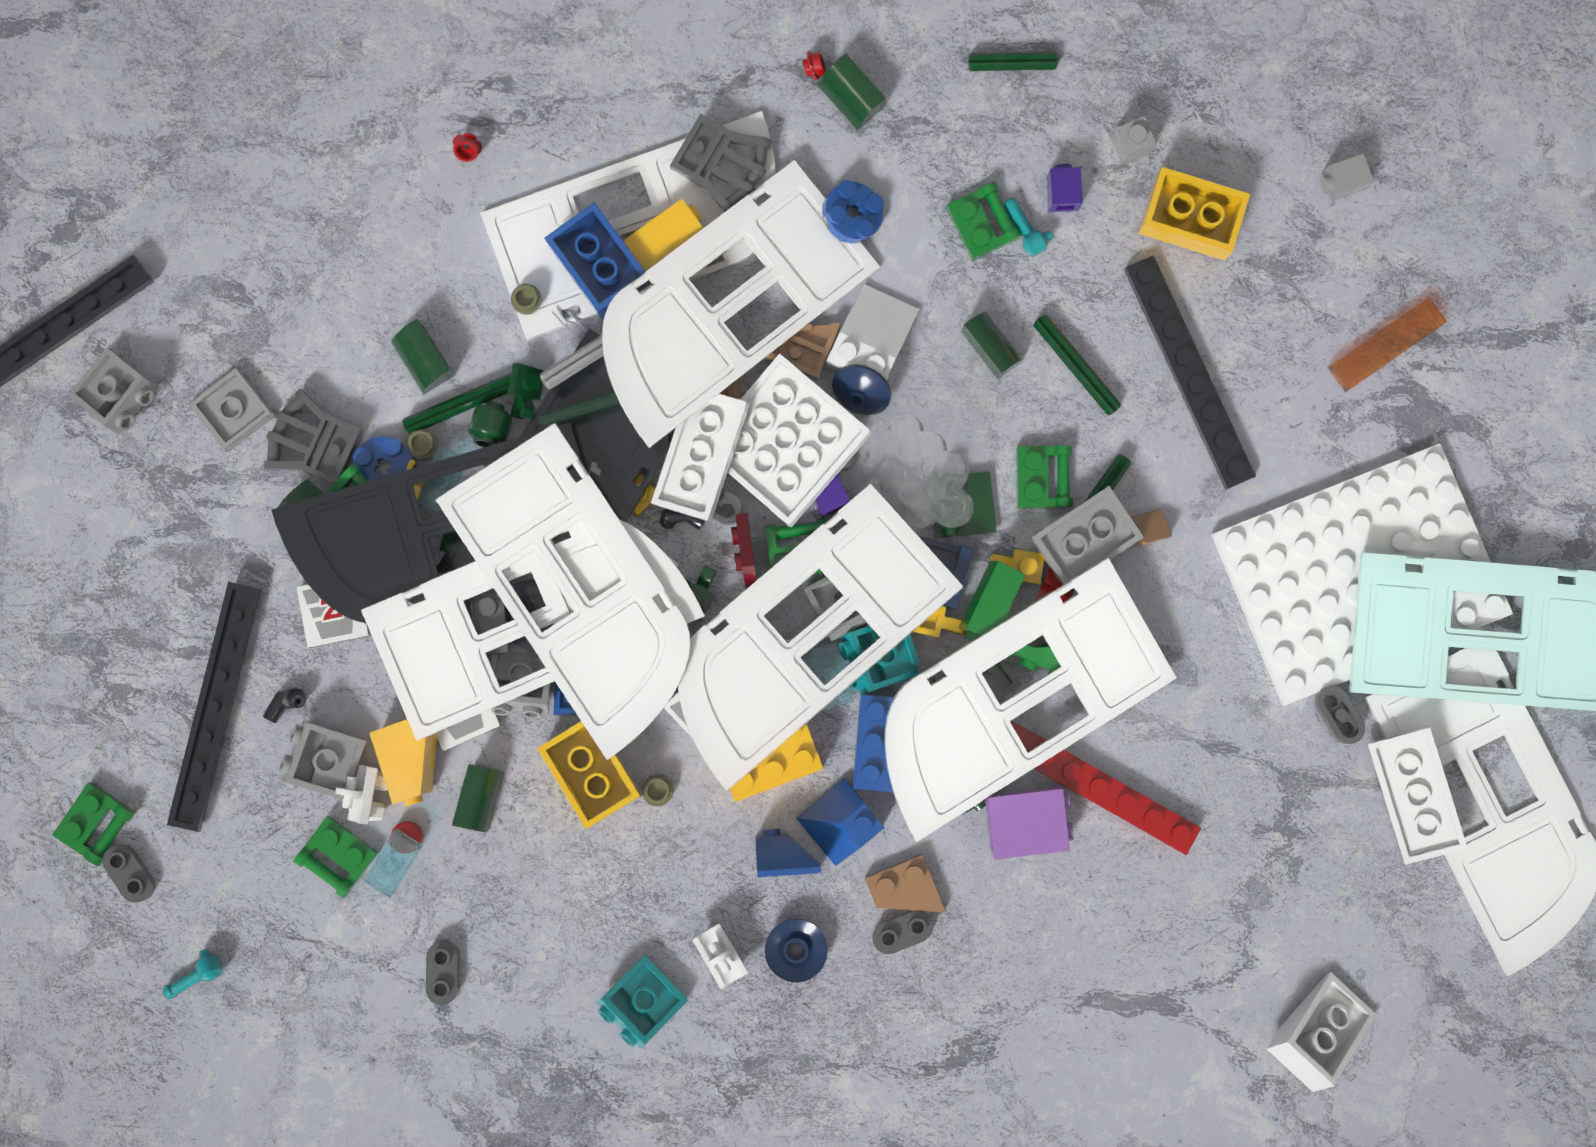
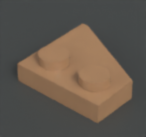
[765,322,841,380]
[865,854,945,913]

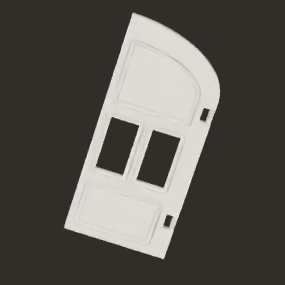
[480,111,776,341]
[602,160,880,448]
[436,423,690,760]
[678,484,963,791]
[361,520,705,741]
[885,558,1176,842]
[1364,648,1596,976]

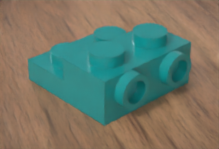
[839,626,920,695]
[596,955,688,1048]

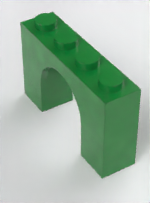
[959,561,1060,674]

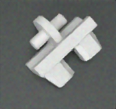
[335,764,387,825]
[692,923,748,989]

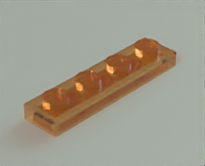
[1328,297,1447,392]

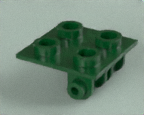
[929,471,996,538]

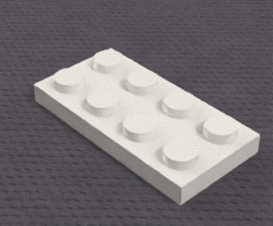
[651,394,750,522]
[1367,727,1468,865]

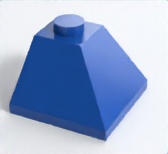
[796,778,885,866]
[755,829,821,878]

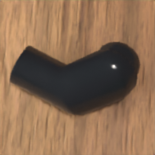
[659,508,705,530]
[263,688,306,723]

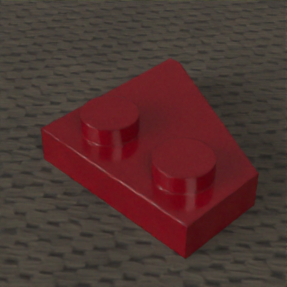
[731,513,757,590]

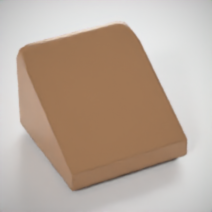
[1131,509,1172,547]

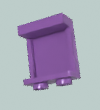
[985,783,1074,860]

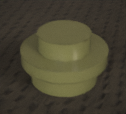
[511,284,542,315]
[407,429,438,460]
[642,775,673,806]

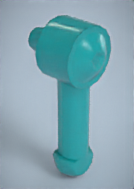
[1004,198,1053,257]
[162,949,223,999]

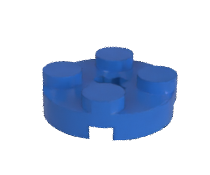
[822,180,884,244]
[352,436,416,481]

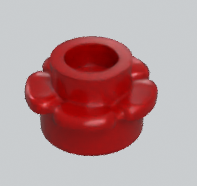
[802,51,826,80]
[452,133,482,162]

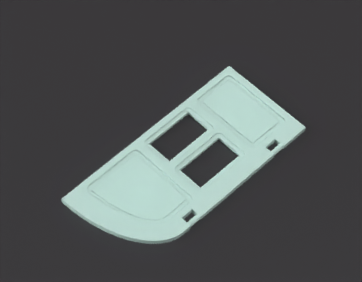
[1349,552,1596,711]

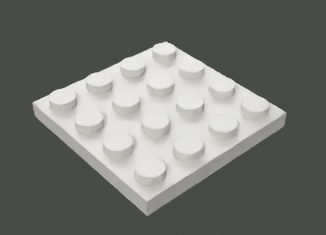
[728,353,872,527]

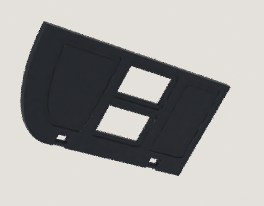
[437,328,670,659]
[271,422,584,624]

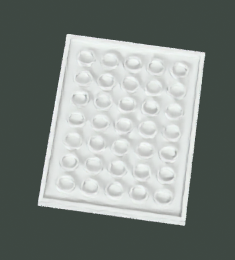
[1211,443,1513,706]

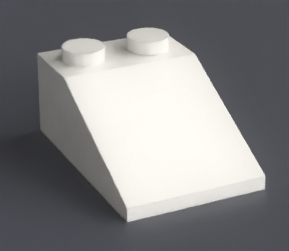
[826,284,920,381]
[1267,972,1377,1092]

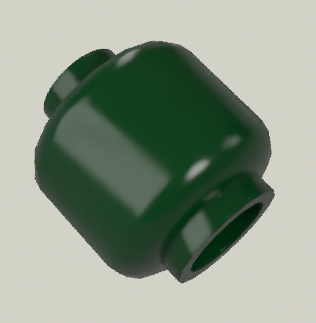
[468,401,512,448]

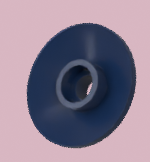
[832,364,892,415]
[765,919,827,983]

